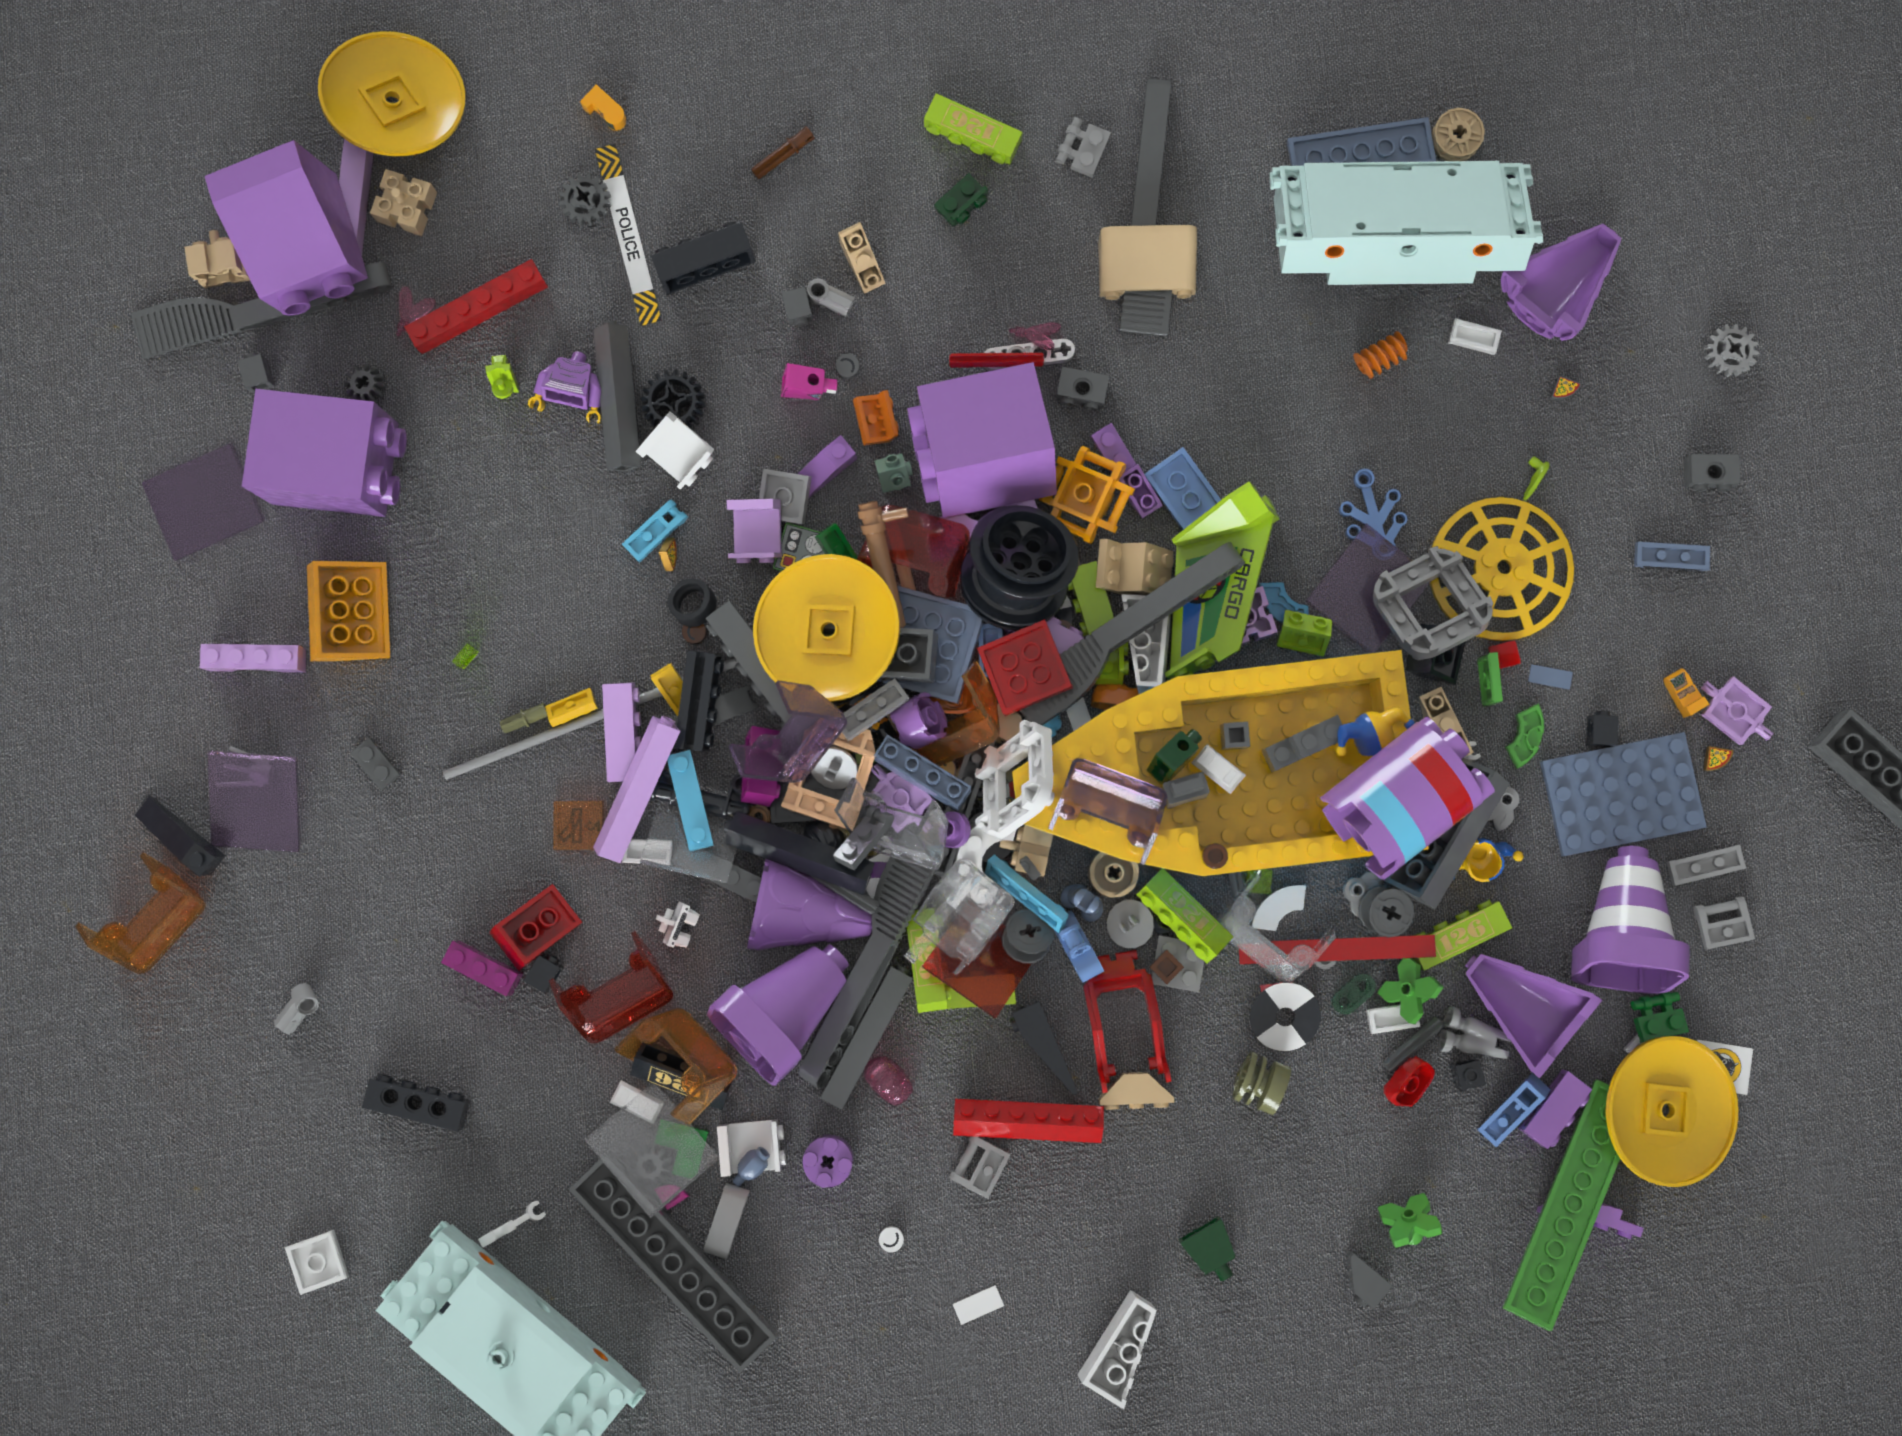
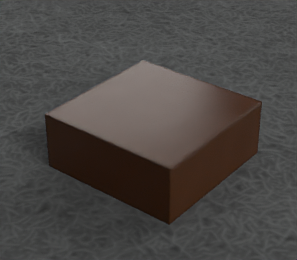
[1149,950,1184,984]

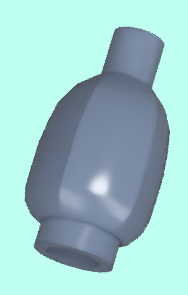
[732,1147,770,1187]

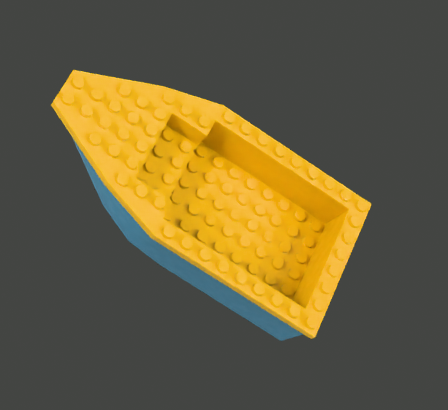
[1012,650,1429,876]

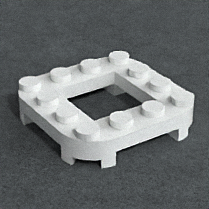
[975,720,1054,839]

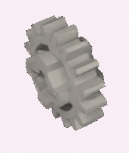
[1704,324,1759,377]

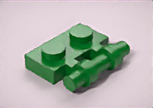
[1631,992,1689,1043]

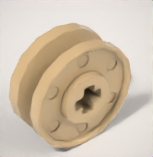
[1432,108,1485,161]

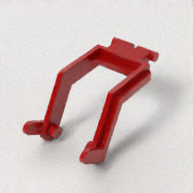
[1083,950,1171,1093]

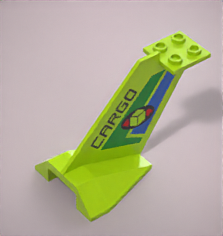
[1164,482,1279,679]

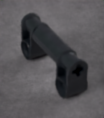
[650,761,751,818]

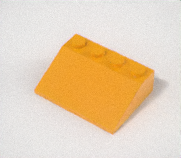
[307,561,390,661]

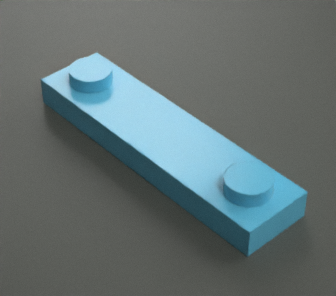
[667,750,714,852]
[985,854,1069,933]

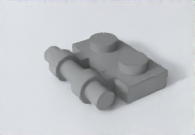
[1056,117,1111,178]

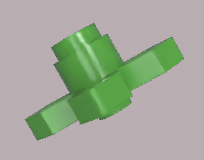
[1378,958,1443,1024]
[1378,1193,1442,1248]

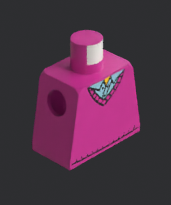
[781,363,837,400]

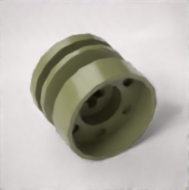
[1232,1051,1291,1115]

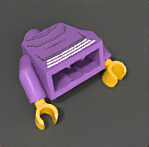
[528,351,602,424]

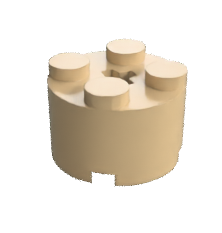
[1088,852,1139,898]

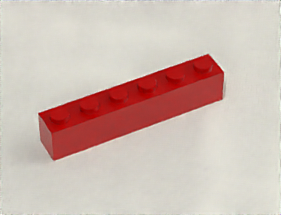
[404,259,548,354]
[953,1099,1104,1143]

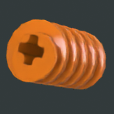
[1353,331,1408,379]

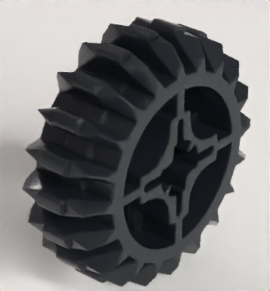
[641,369,706,429]

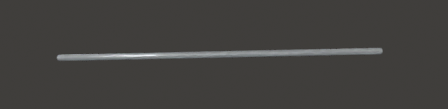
[443,657,738,780]

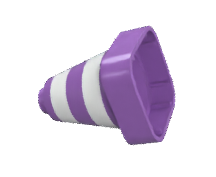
[1571,846,1690,994]

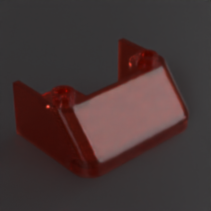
[549,931,673,1043]

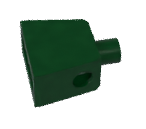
[1147,729,1202,785]
[1178,1216,1235,1281]

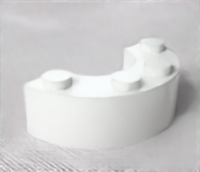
[955,820,1017,911]

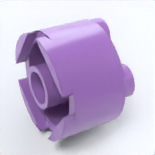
[890,692,947,749]
[803,1135,854,1188]

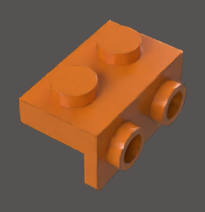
[853,390,899,446]

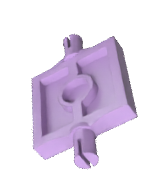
[1700,676,1773,745]
[867,763,936,833]

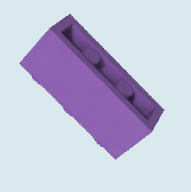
[1518,1070,1592,1149]

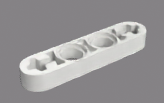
[984,339,1075,371]

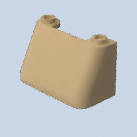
[1098,225,1197,300]

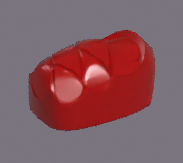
[1383,1056,1435,1107]

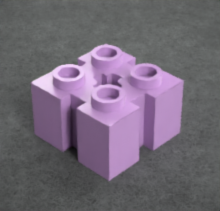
[1241,586,1278,646]

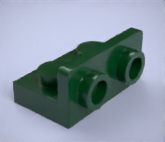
[934,173,988,228]

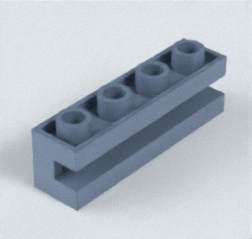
[874,734,971,812]

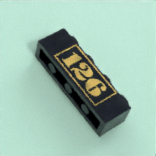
[630,1039,735,1110]

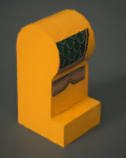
[580,84,627,131]
[1664,668,1710,718]

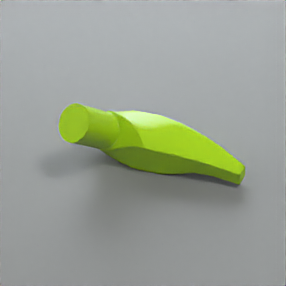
[1523,456,1550,501]

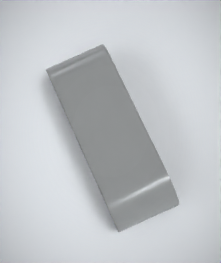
[703,1183,750,1260]

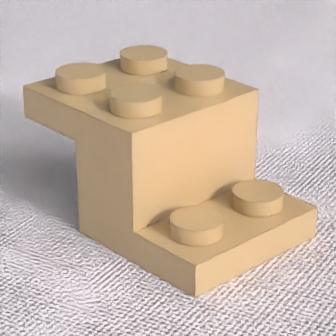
[1096,539,1174,595]

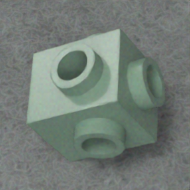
[874,453,913,493]

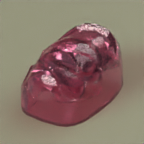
[864,1056,913,1106]

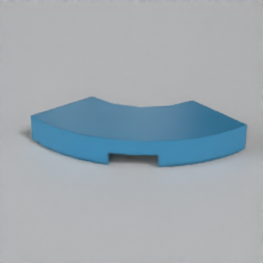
[1258,582,1309,624]

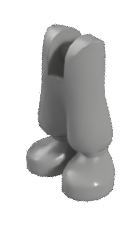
[1438,1006,1512,1059]

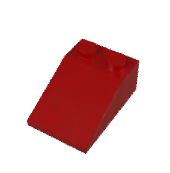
[489,884,582,971]

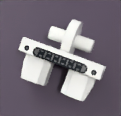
[655,901,700,948]

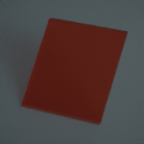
[922,900,1032,1019]

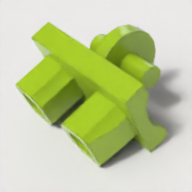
[486,355,519,399]

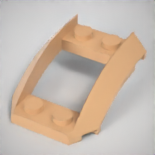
[781,715,876,831]

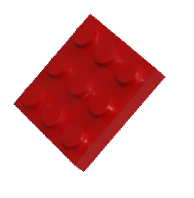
[977,619,1073,716]

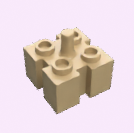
[370,169,437,236]
[185,230,250,288]
[999,824,1053,877]

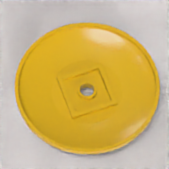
[318,31,465,156]
[753,554,900,702]
[1606,1036,1738,1187]

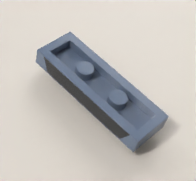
[1634,542,1710,571]

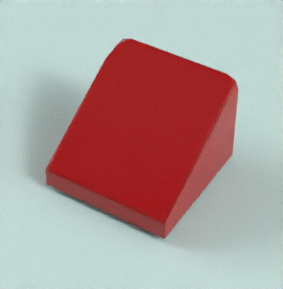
[1488,640,1521,669]

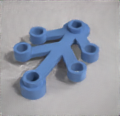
[1339,469,1408,561]

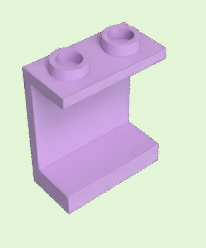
[727,499,782,563]

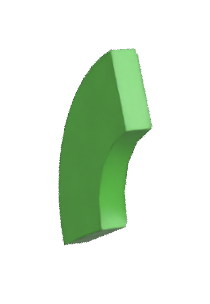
[1505,703,1544,769]

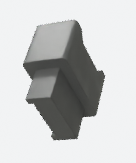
[1161,772,1210,809]

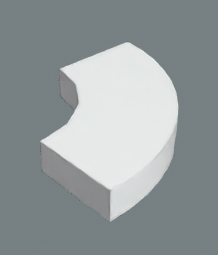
[1252,885,1306,931]

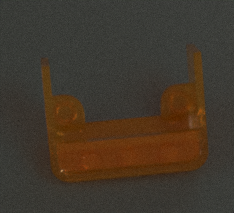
[887,661,1000,767]
[75,852,205,974]
[614,1008,737,1125]

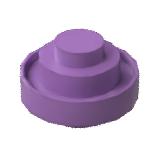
[936,812,971,848]

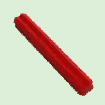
[949,353,1044,368]

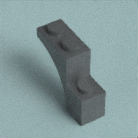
[1261,715,1343,773]

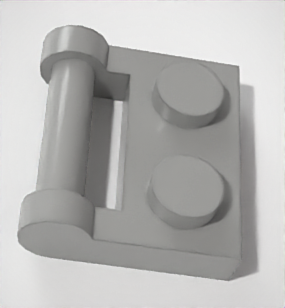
[1693,896,1755,950]
[949,1136,1011,1199]

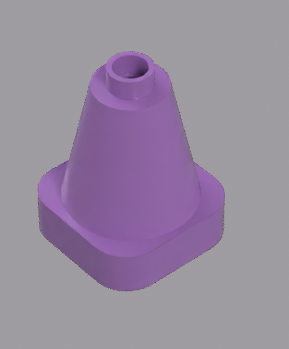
[707,944,849,1086]

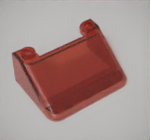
[857,504,970,598]

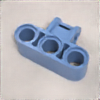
[1054,910,1104,983]

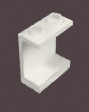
[636,411,714,490]
[717,1119,786,1177]

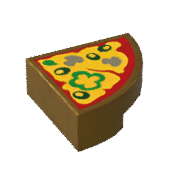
[658,537,677,571]
[1703,746,1734,771]

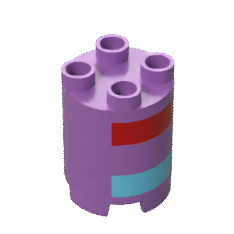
[1320,716,1495,880]

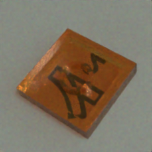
[553,801,604,850]

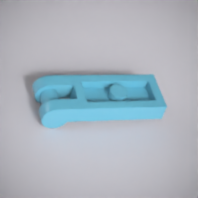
[622,499,688,563]

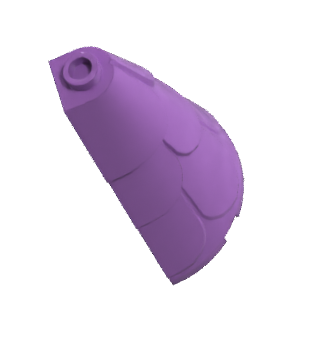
[1501,224,1622,341]
[747,859,872,950]
[1465,954,1602,1078]

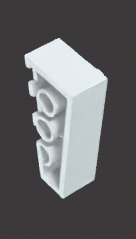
[1121,594,1171,694]
[1078,1290,1157,1409]

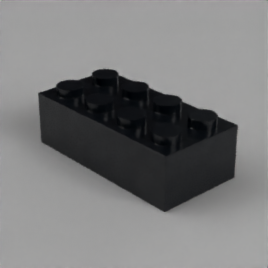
[651,222,756,295]

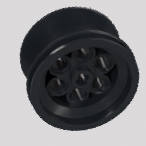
[960,505,1079,631]

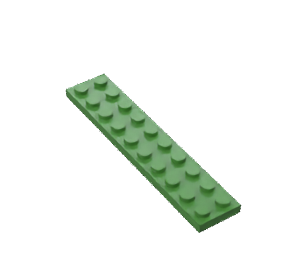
[1502,1079,1620,1331]

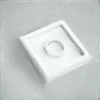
[285,1230,349,1295]

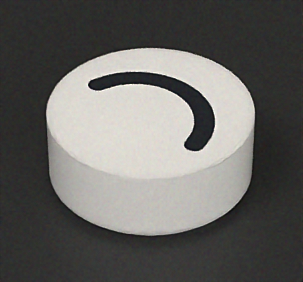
[879,1226,904,1252]

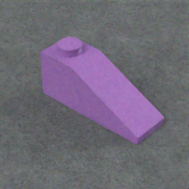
[798,435,857,499]

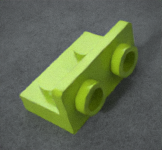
[1276,610,1332,657]
[1095,642,1129,685]

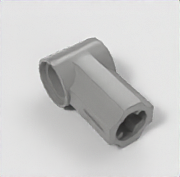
[807,278,855,317]
[274,983,319,1035]

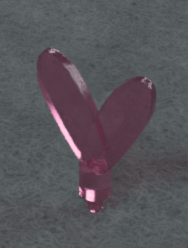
[396,286,435,336]
[1009,322,1061,350]

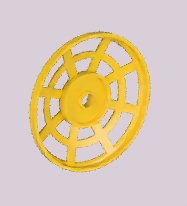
[1429,497,1574,641]

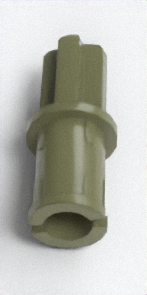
[500,702,548,733]

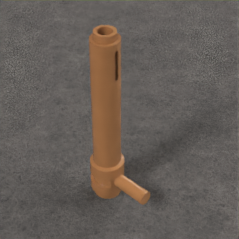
[857,501,909,628]

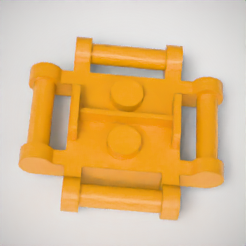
[1039,446,1135,544]

